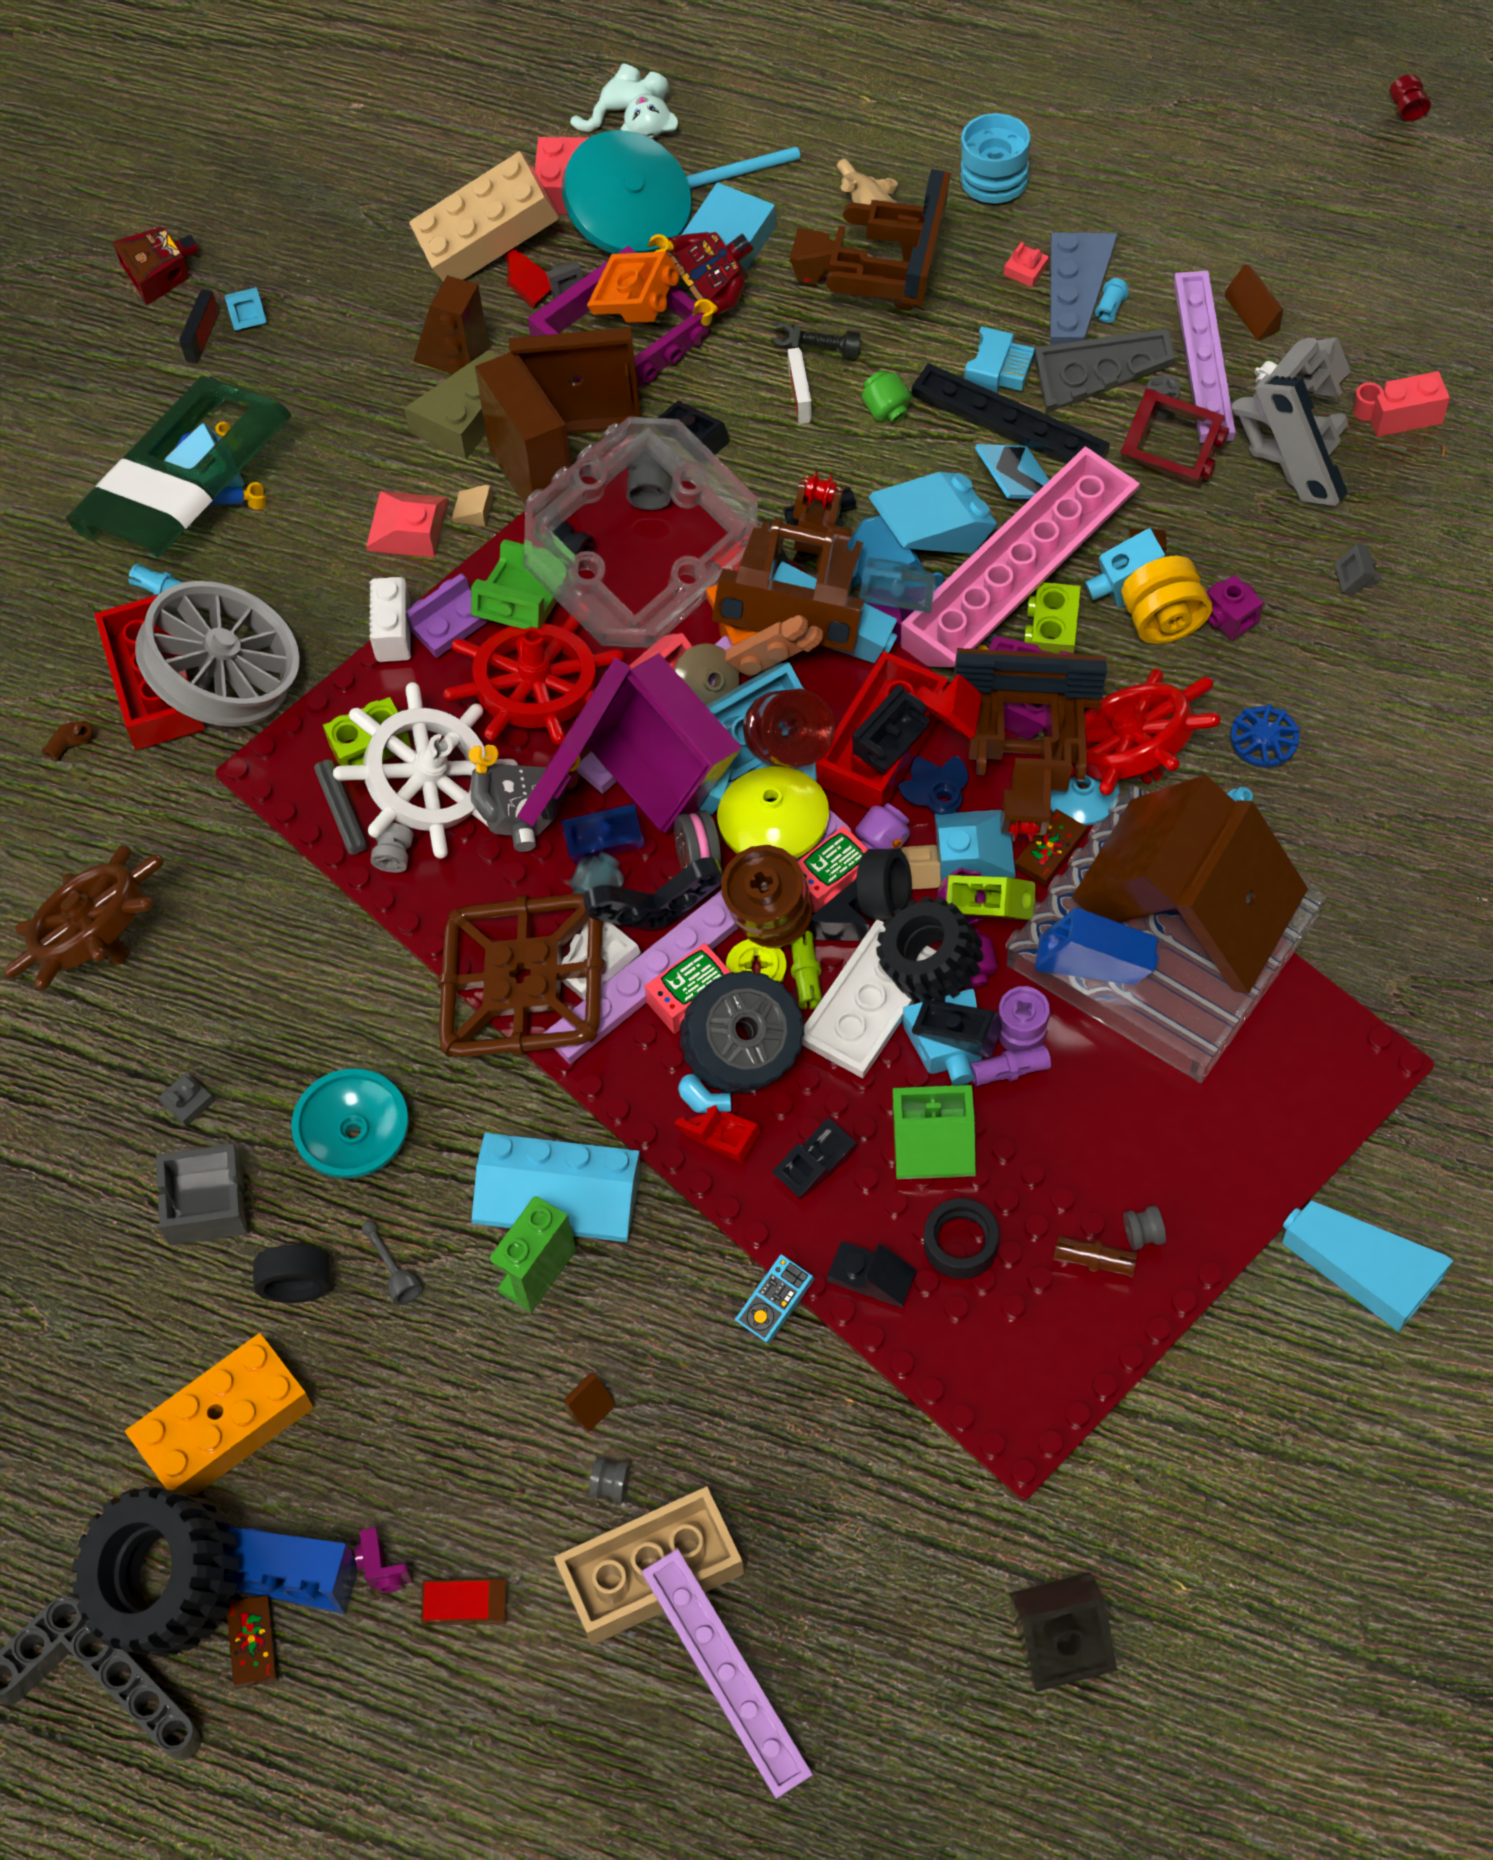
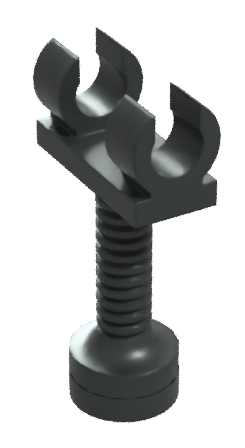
[770,322,860,359]

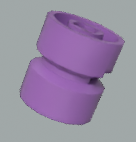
[998,986,1049,1052]

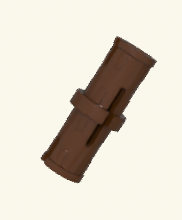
[1054,1235,1138,1278]

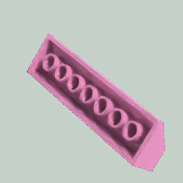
[901,446,1140,667]

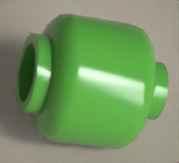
[861,370,912,423]

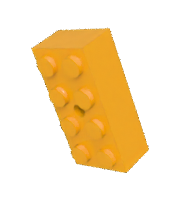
[125,1333,313,1495]

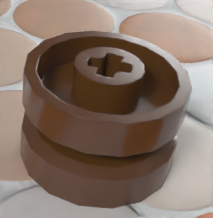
[721,845,811,942]

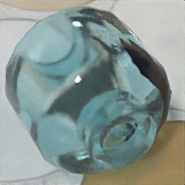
[569,852,624,894]

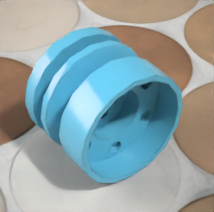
[960,113,1031,204]

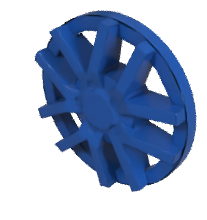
[1230,704,1300,767]

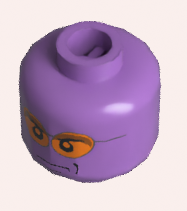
[855,803,910,849]

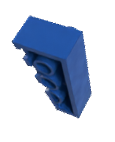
[226,1525,358,1615]

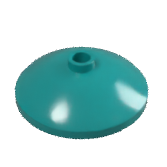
[291,1068,409,1179]

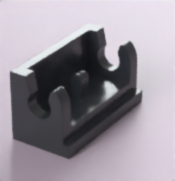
[852,684,931,775]

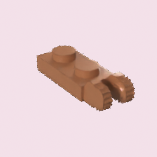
[725,615,824,678]

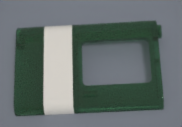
[66,376,292,558]

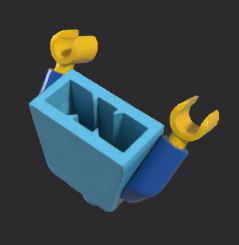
[164,421,266,510]

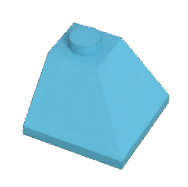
[934,810,1015,881]

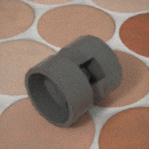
[626,443,674,510]

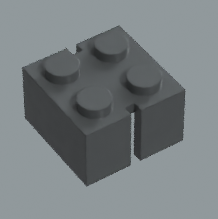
[156,1144,248,1245]

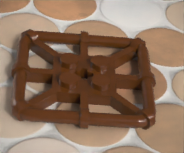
[437,893,606,1057]

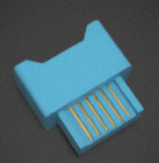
[965,326,1035,393]

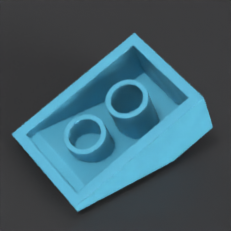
[869,472,997,554]

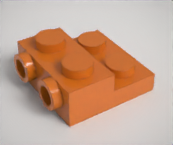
[587,251,679,323]

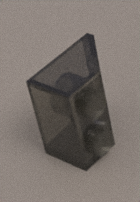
[1009,1572,1117,1692]

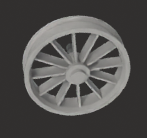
[135,581,299,726]

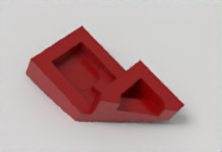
[506,249,551,309]
[674,1105,761,1163]

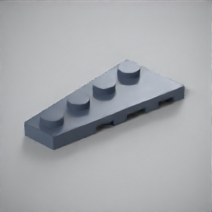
[1050,232,1118,345]

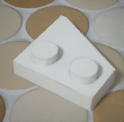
[561,921,641,1000]

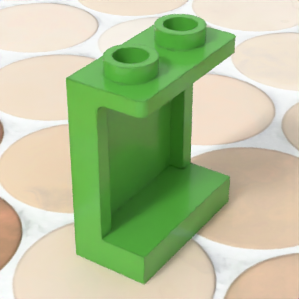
[471,540,569,629]
[490,1196,576,1314]

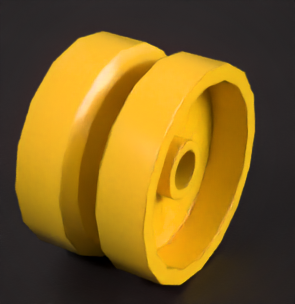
[1121,555,1213,644]

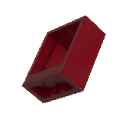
[1120,388,1229,488]

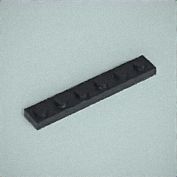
[912,363,1110,464]

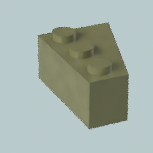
[404,350,501,460]

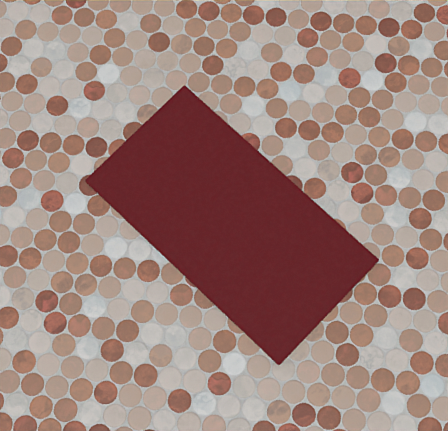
[215,431,1434,1501]

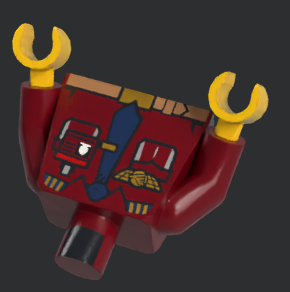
[648,232,754,326]

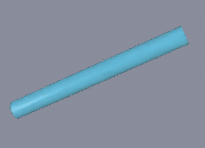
[686,146,800,189]

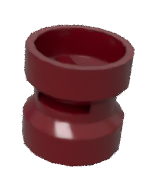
[1389,74,1431,122]

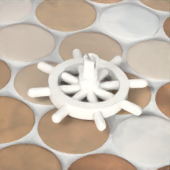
[333,682,518,859]

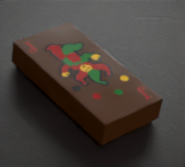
[1014,809,1088,887]
[227,1595,278,1689]

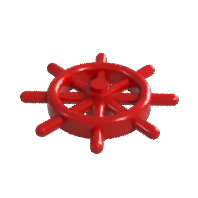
[443,612,624,745]
[1070,669,1221,795]

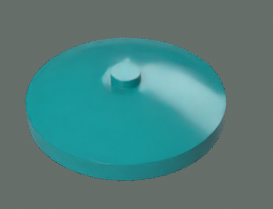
[561,130,691,254]

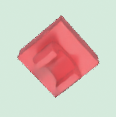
[1003,242,1049,288]

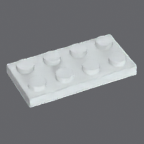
[801,920,937,1078]

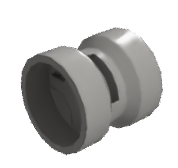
[370,823,414,873]

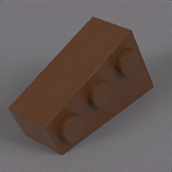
[413,275,490,375]

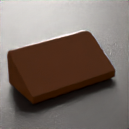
[1225,264,1284,340]

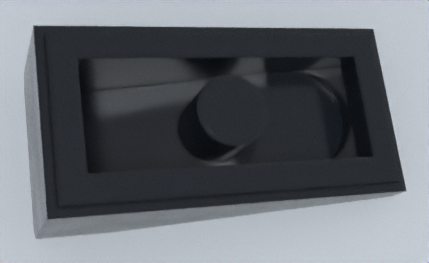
[655,400,730,461]
[912,999,1002,1058]

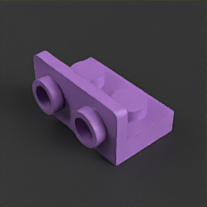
[406,573,490,658]

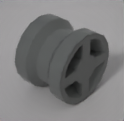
[1146,376,1180,420]
[1123,1205,1166,1251]
[589,1457,630,1503]

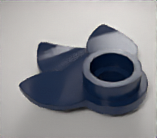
[898,756,968,815]

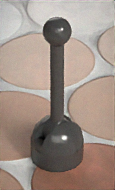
[362,1221,422,1305]

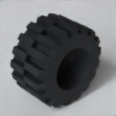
[876,897,983,1002]

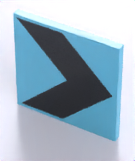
[975,444,1050,499]

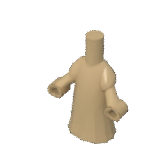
[837,159,898,205]

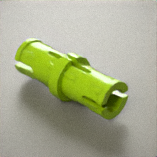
[791,931,823,1009]

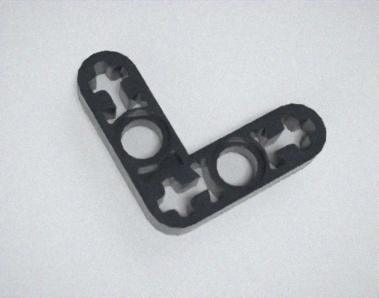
[582,857,723,931]

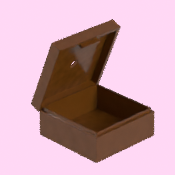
[475,327,641,525]
[1072,774,1308,993]

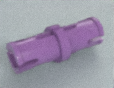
[970,1045,1051,1087]

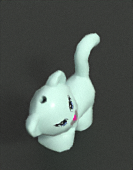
[570,64,679,139]

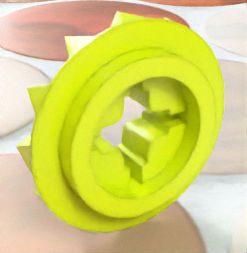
[726,939,787,982]

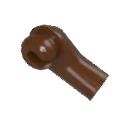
[42,721,93,761]

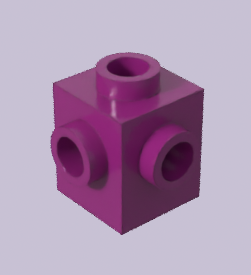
[1207,575,1264,641]

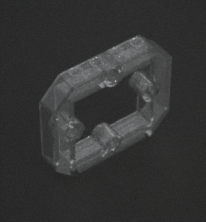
[523,417,757,648]

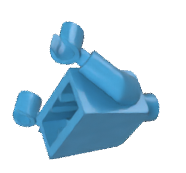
[848,515,944,592]

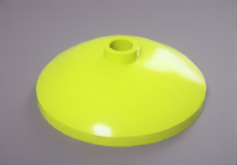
[717,766,829,858]

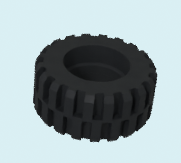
[72,1487,239,1655]

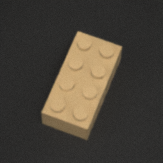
[409,151,560,282]
[554,1486,744,1646]

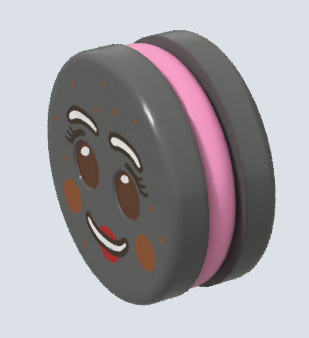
[674,810,721,871]

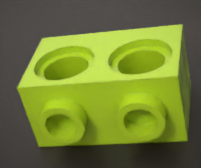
[1024,582,1081,654]
[323,697,412,766]

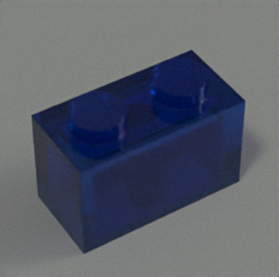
[561,804,646,863]

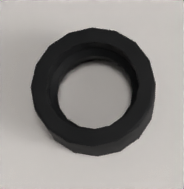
[856,848,912,920]
[924,1198,999,1279]
[253,1245,330,1303]

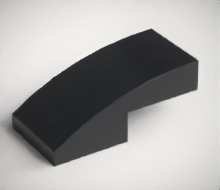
[772,1117,859,1199]

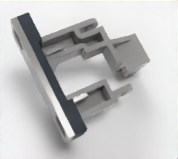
[1232,337,1351,506]

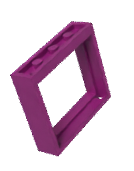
[527,246,710,388]

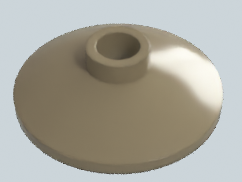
[674,644,739,705]

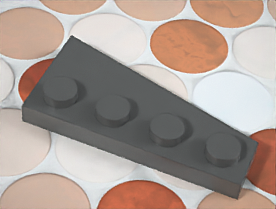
[1034,328,1175,413]

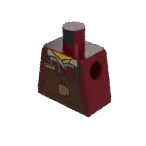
[113,227,199,305]

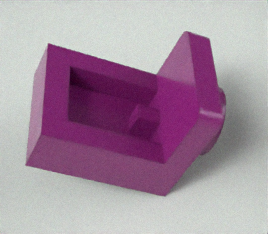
[354,1528,412,1593]

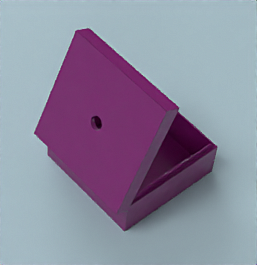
[517,653,742,833]

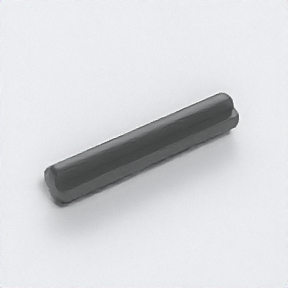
[314,759,367,855]

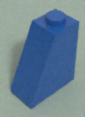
[1035,907,1159,985]

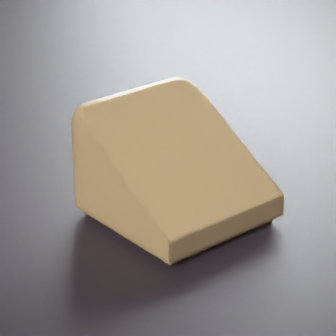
[452,485,493,527]
[900,845,941,889]

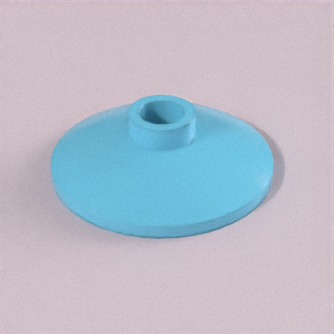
[1050,775,1120,826]

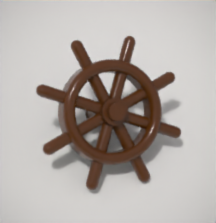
[4,845,164,990]

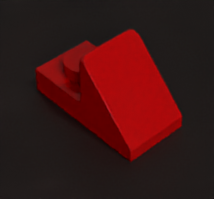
[914,674,982,740]

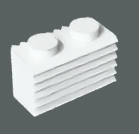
[369,577,411,662]

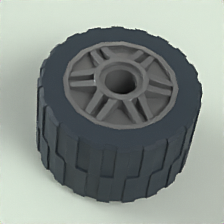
[679,971,804,1094]

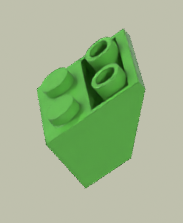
[892,1085,976,1180]

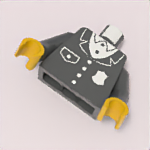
[468,745,581,852]

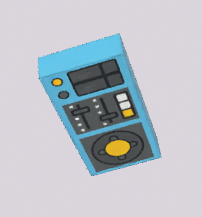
[735,1254,815,1344]

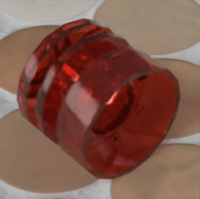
[743,688,835,767]

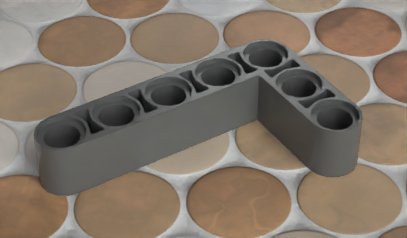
[0,1596,202,1761]

